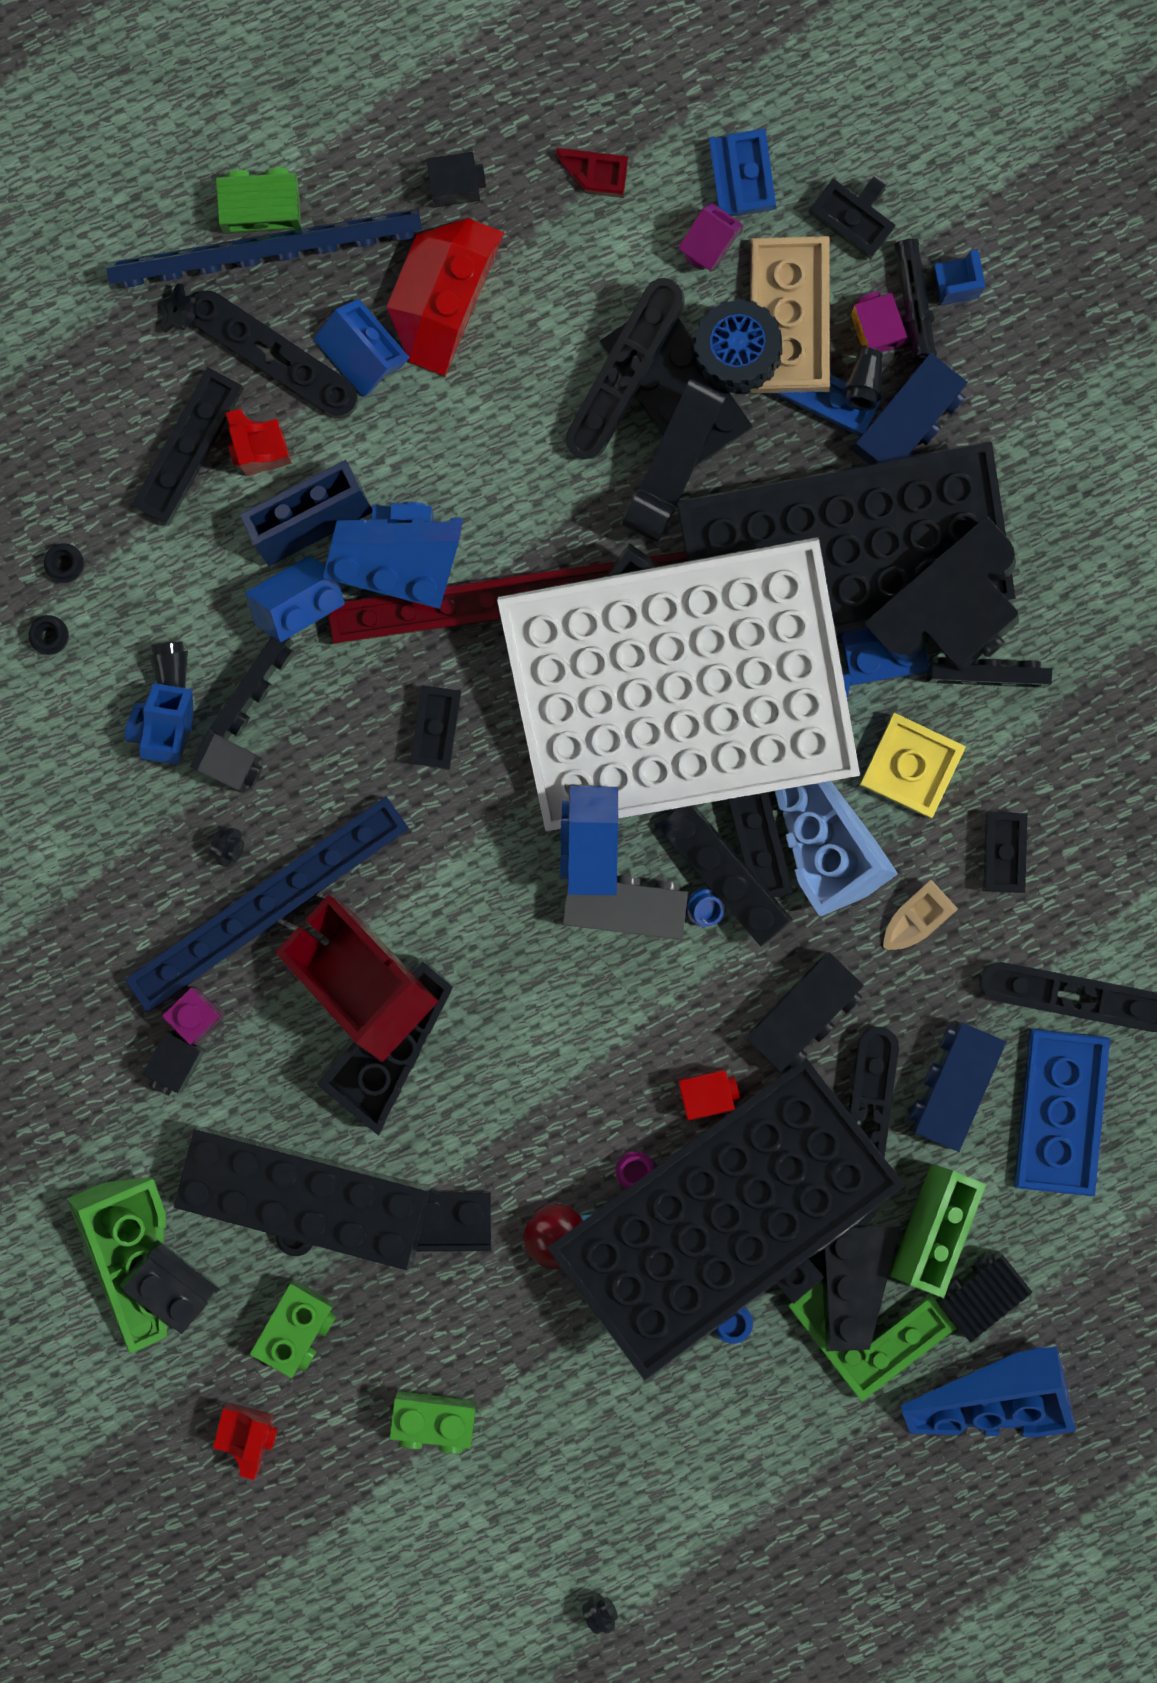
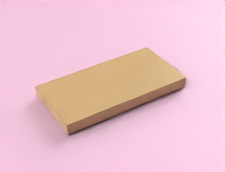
[750,236,830,393]

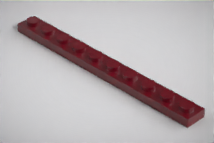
[329,551,687,645]

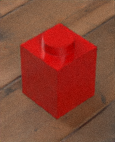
[678,1069,740,1120]

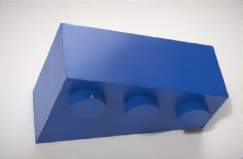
[323,518,463,609]

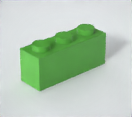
[889,1163,986,1298]

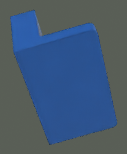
[314,299,410,397]

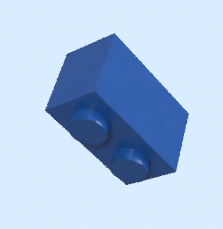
[245,555,345,643]

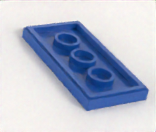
[1014,1029,1111,1197]

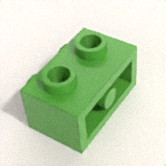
[250,1279,337,1378]
[390,1391,477,1454]

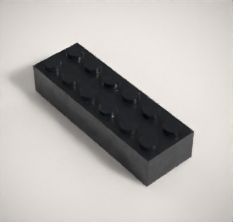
[173,1127,433,1270]

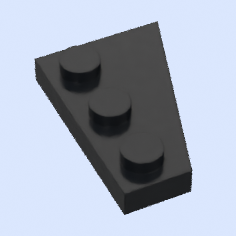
[821,1226,901,1351]

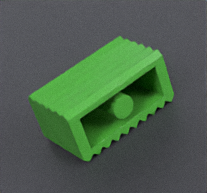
[216,167,301,234]

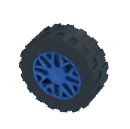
[694,299,783,393]

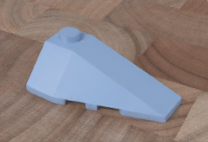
[775,781,898,916]

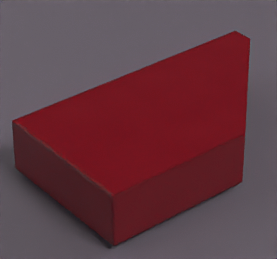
[556,148,628,198]

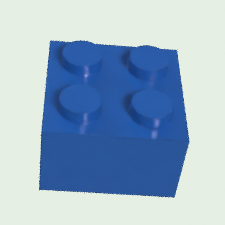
[560,786,618,895]

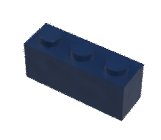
[852,352,968,464]
[240,460,373,566]
[908,1021,1007,1152]

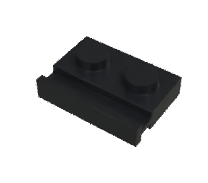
[417,1192,491,1252]
[119,1239,220,1334]

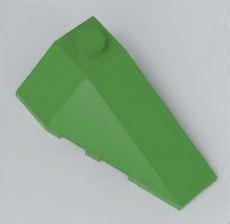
[67,1177,167,1354]

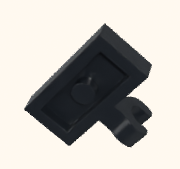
[809,175,896,260]

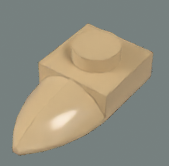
[883,880,958,950]

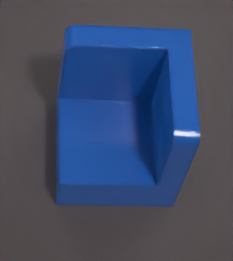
[933,249,986,306]

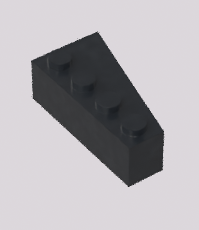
[317,957,453,1136]

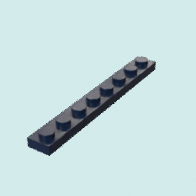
[106,208,422,288]
[125,796,410,1012]

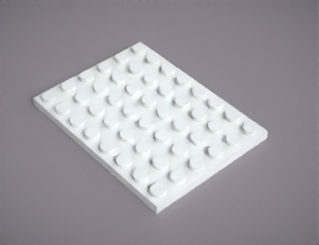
[497,537,860,831]

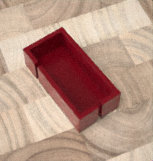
[275,894,438,1062]

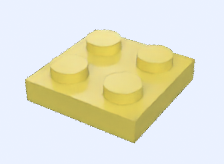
[859,713,966,819]

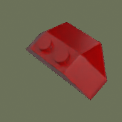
[387,218,505,377]

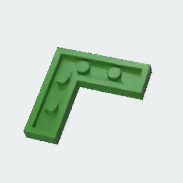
[787,1281,957,1402]

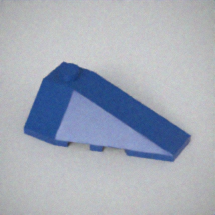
[901,1346,1076,1437]

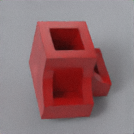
[226,408,292,476]
[213,1402,278,1480]

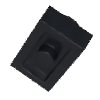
[410,685,462,770]
[983,812,1028,893]

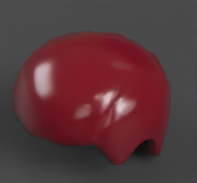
[523,1203,583,1269]

